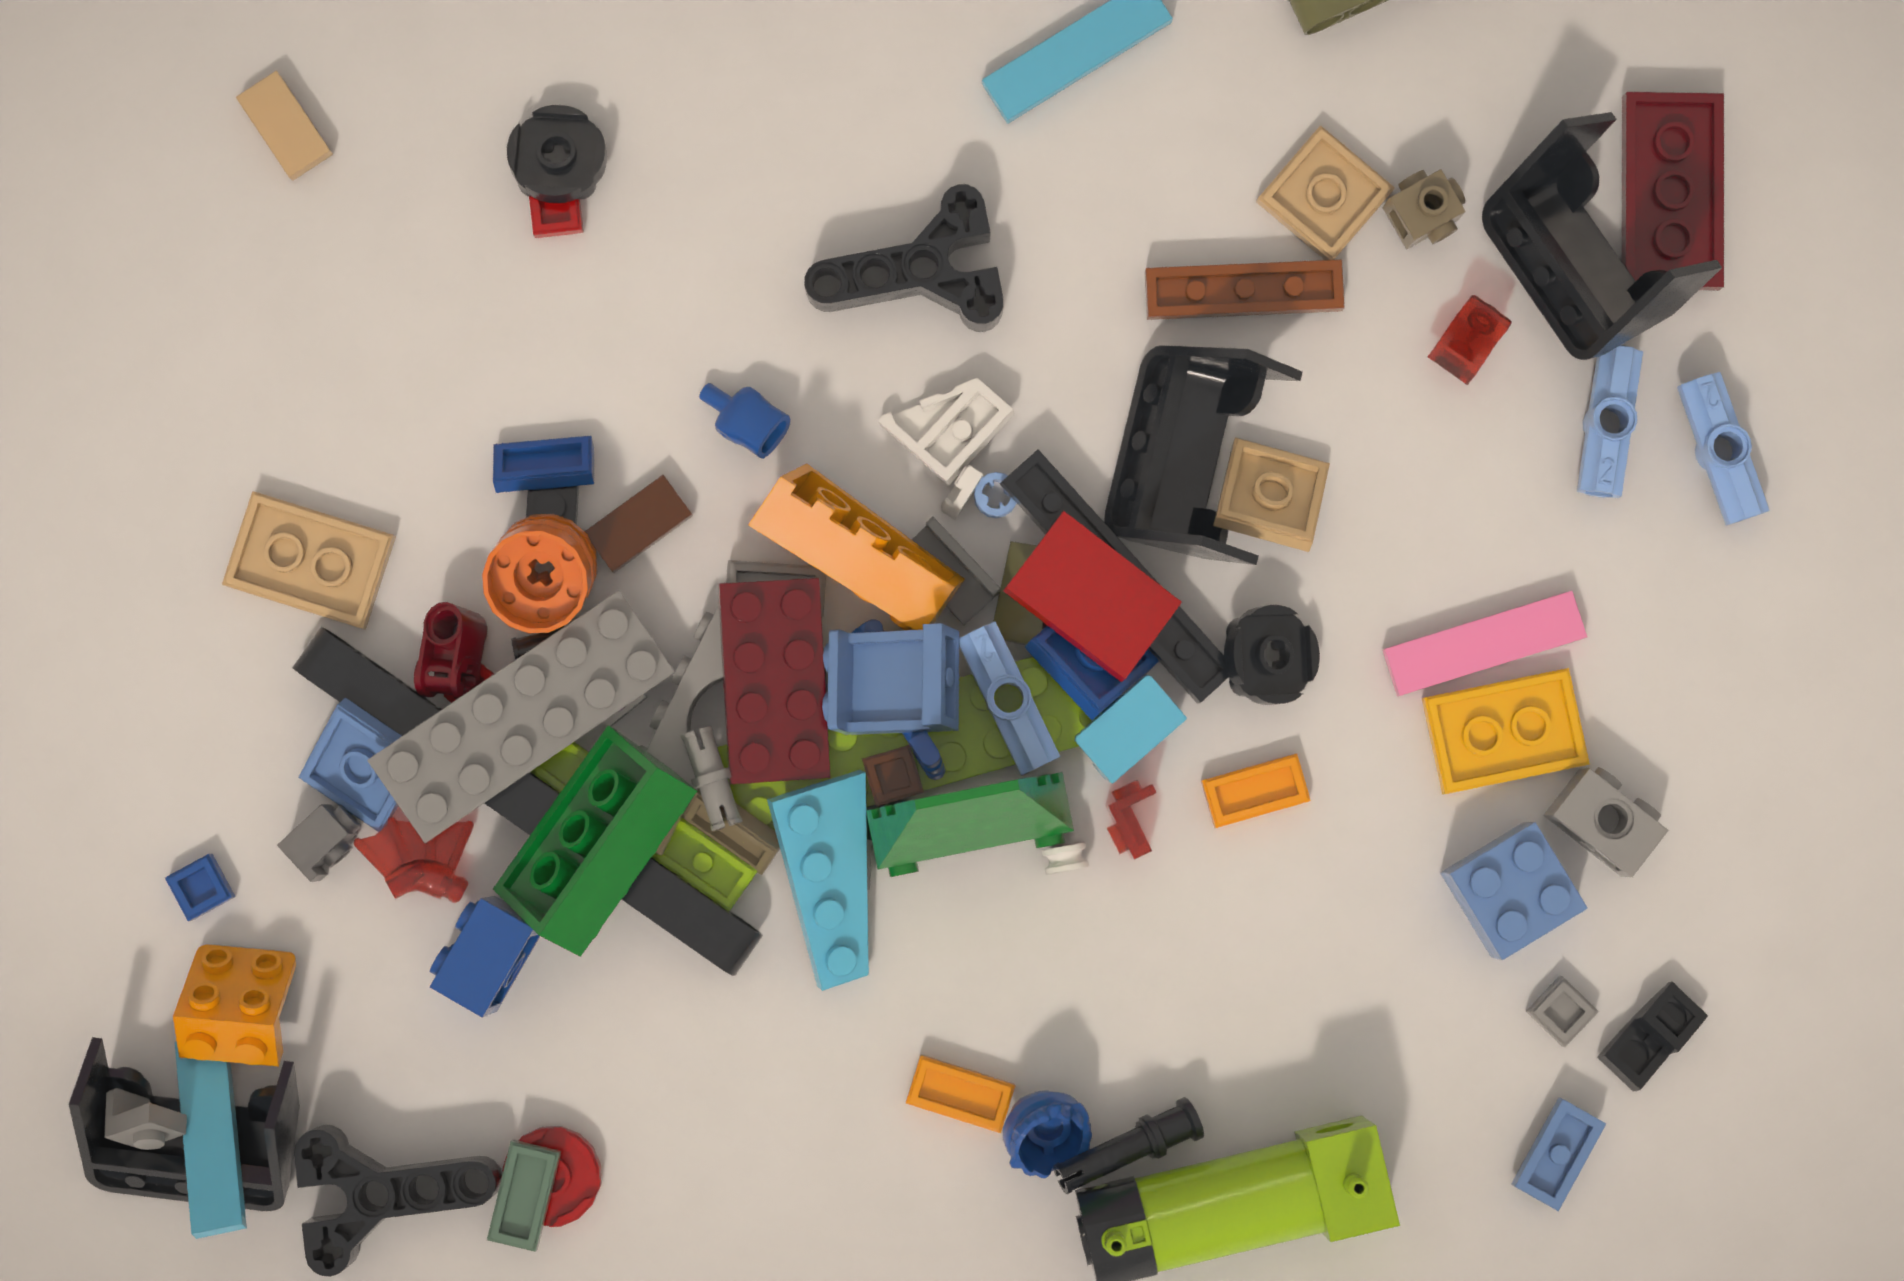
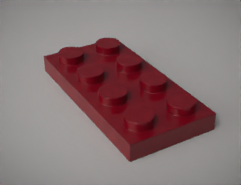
[1622,92,1724,291]
[718,578,830,784]

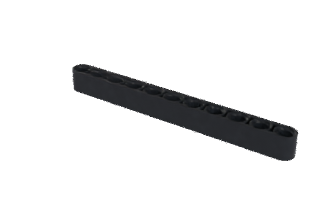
[292,626,763,976]

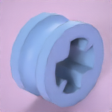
[974,472,1016,518]

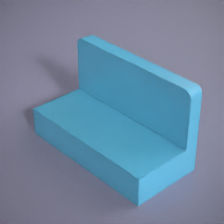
[1074,675,1187,784]

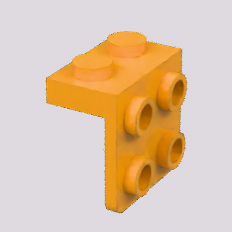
[173,944,296,1067]

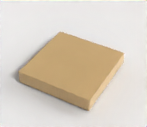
[1256,125,1395,260]
[1213,437,1330,552]

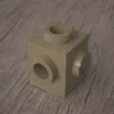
[1383,169,1466,249]

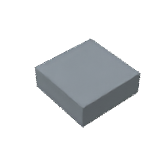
[1526,976,1599,1047]

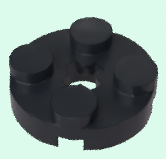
[507,105,607,203]
[1224,605,1320,705]

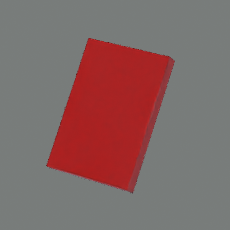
[1003,511,1182,682]

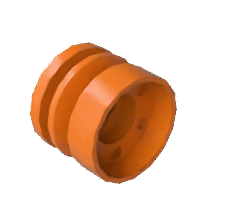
[482,514,598,633]

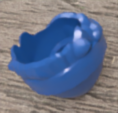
[1003,1090,1092,1179]

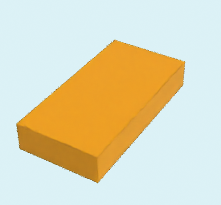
[1201,753,1311,828]
[906,1054,1016,1133]

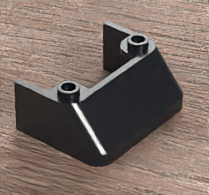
[1482,112,1722,360]
[1104,345,1303,565]
[68,1037,300,1211]

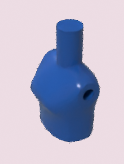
[699,383,790,459]

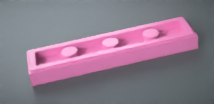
[1382,591,1587,697]

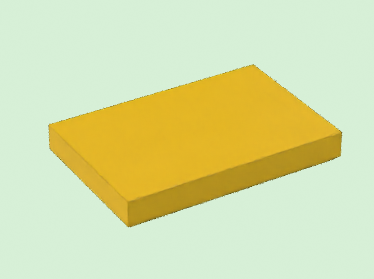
[1422,668,1590,794]

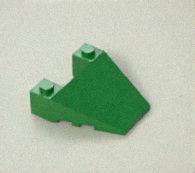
[866,772,1074,877]

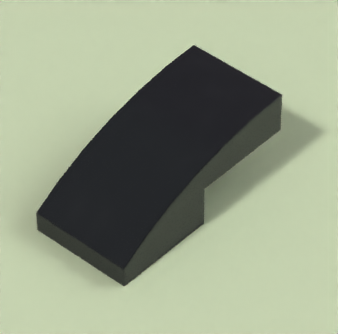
[1597,981,1708,1092]

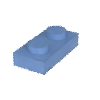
[1511,1097,1606,1212]

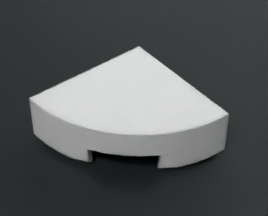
[941,465,983,520]

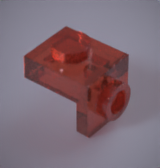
[1427,295,1512,385]
[1106,780,1157,860]

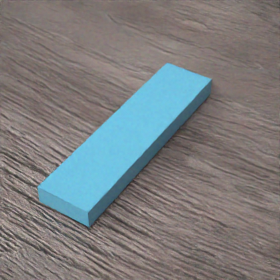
[982,0,1173,124]
[175,1042,247,1239]

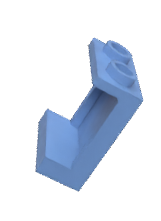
[822,623,959,735]

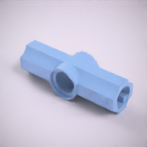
[1577,345,1643,498]
[1677,372,1770,526]
[959,621,1061,776]

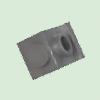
[277,804,361,882]

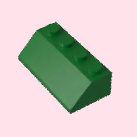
[493,725,697,957]

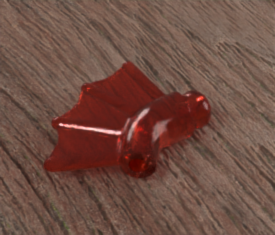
[354,817,474,903]

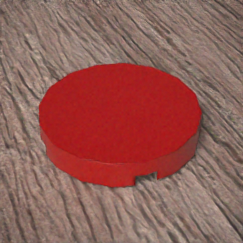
[501,1126,602,1227]

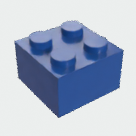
[429,896,540,1018]

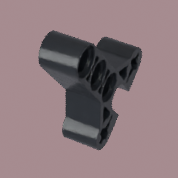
[804,184,1003,332]
[294,1125,502,1277]

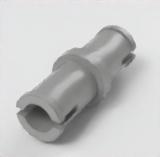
[681,726,743,831]

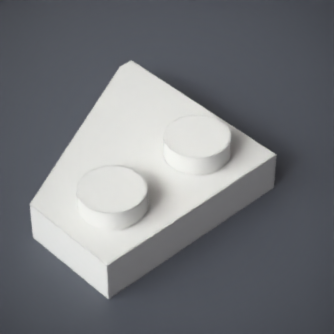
[878,378,1015,486]

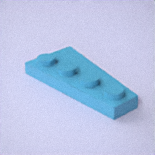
[767,770,869,991]

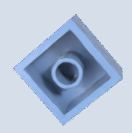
[1440,822,1588,960]

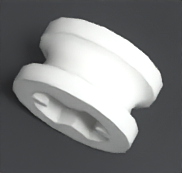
[1041,842,1089,875]

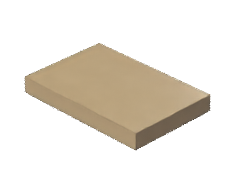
[222,491,396,630]

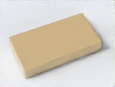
[236,70,333,181]

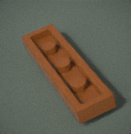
[1145,259,1345,320]

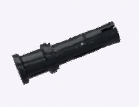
[1053,1097,1204,1194]

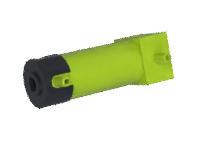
[1075,1115,1400,1281]

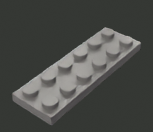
[367,590,675,843]

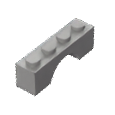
[640,605,723,811]

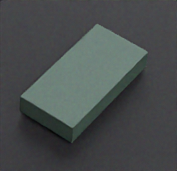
[487,1140,562,1252]

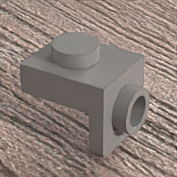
[105,1088,187,1150]

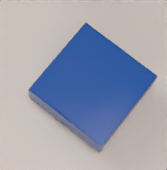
[165,854,236,921]

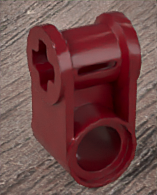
[414,602,487,700]

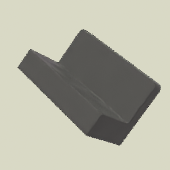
[911,516,1001,626]

